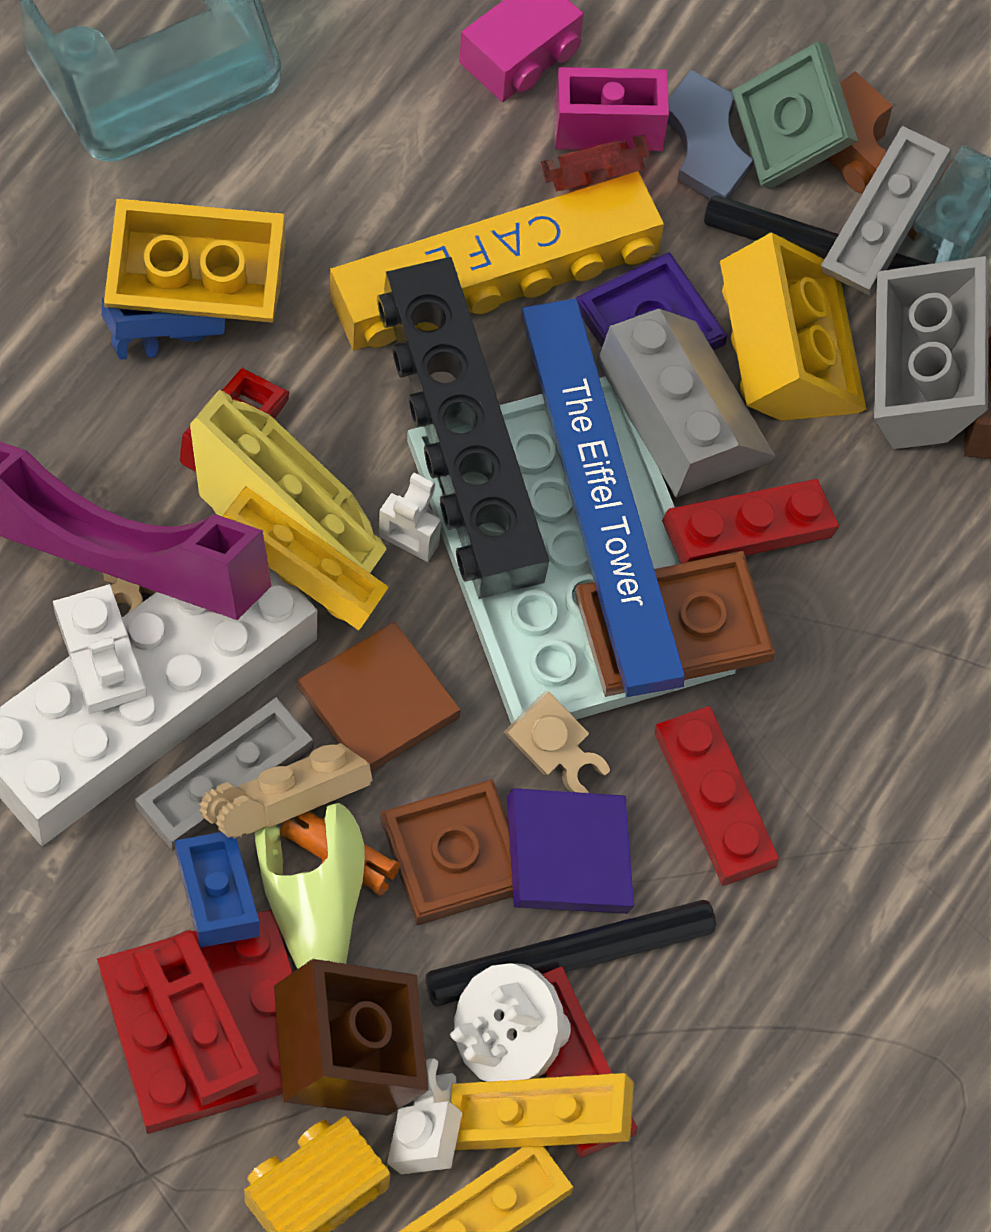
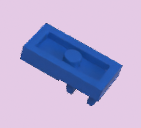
[101,298,225,360]
[175,832,260,948]

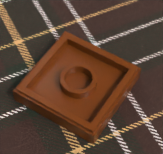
[298,621,460,772]
[380,779,513,925]

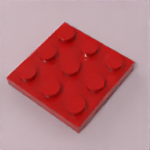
[97,909,292,1134]

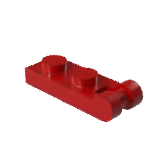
[133,929,259,1106]

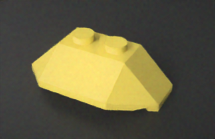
[190,390,387,573]

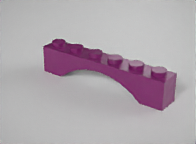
[0,442,272,620]

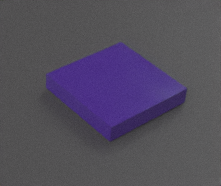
[576,252,728,351]
[507,788,634,914]

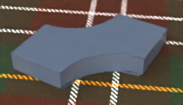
[667,70,754,199]

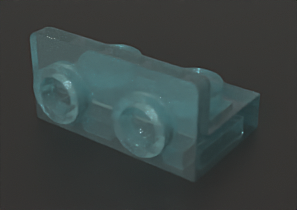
[914,145,991,263]

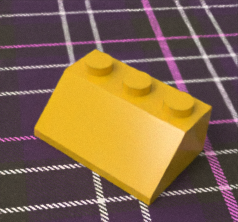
[104,199,286,323]
[720,232,867,421]

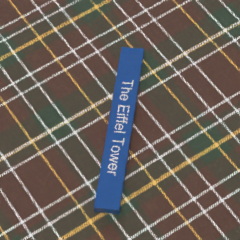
[521,298,685,697]

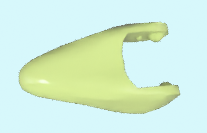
[255,803,365,969]

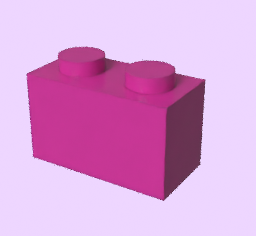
[459,0,584,103]
[554,67,669,151]

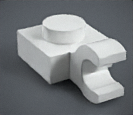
[379,472,441,562]
[387,1058,462,1175]

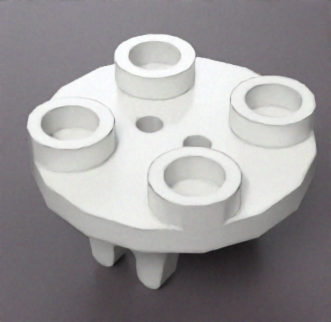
[450,963,571,1082]

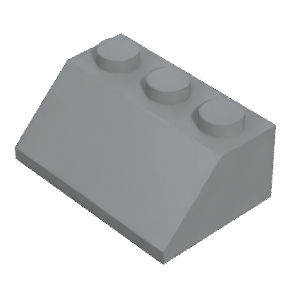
[874,256,989,449]
[597,309,775,498]

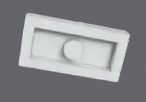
[53,584,147,714]

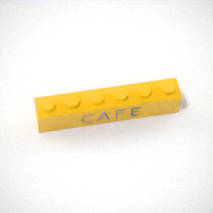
[330,171,664,351]

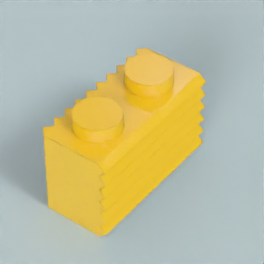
[244,1116,390,1232]

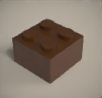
[274,959,429,1116]

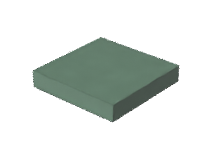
[732,41,858,189]

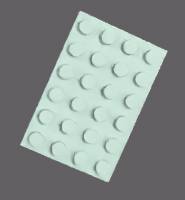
[407,376,736,724]

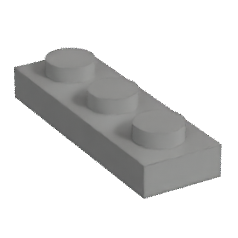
[821,126,952,296]
[135,697,313,851]

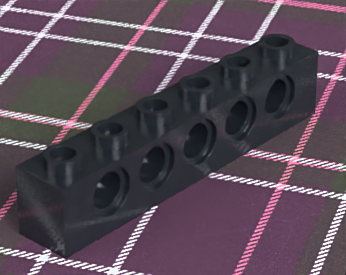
[377,257,550,599]

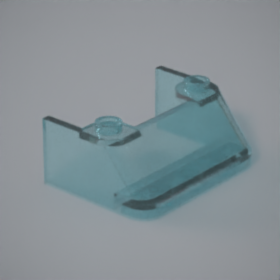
[20,0,281,162]

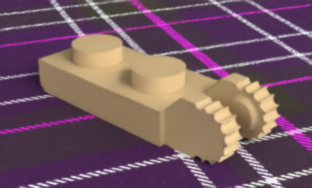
[199,743,373,839]

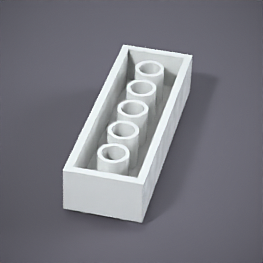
[0,568,317,847]

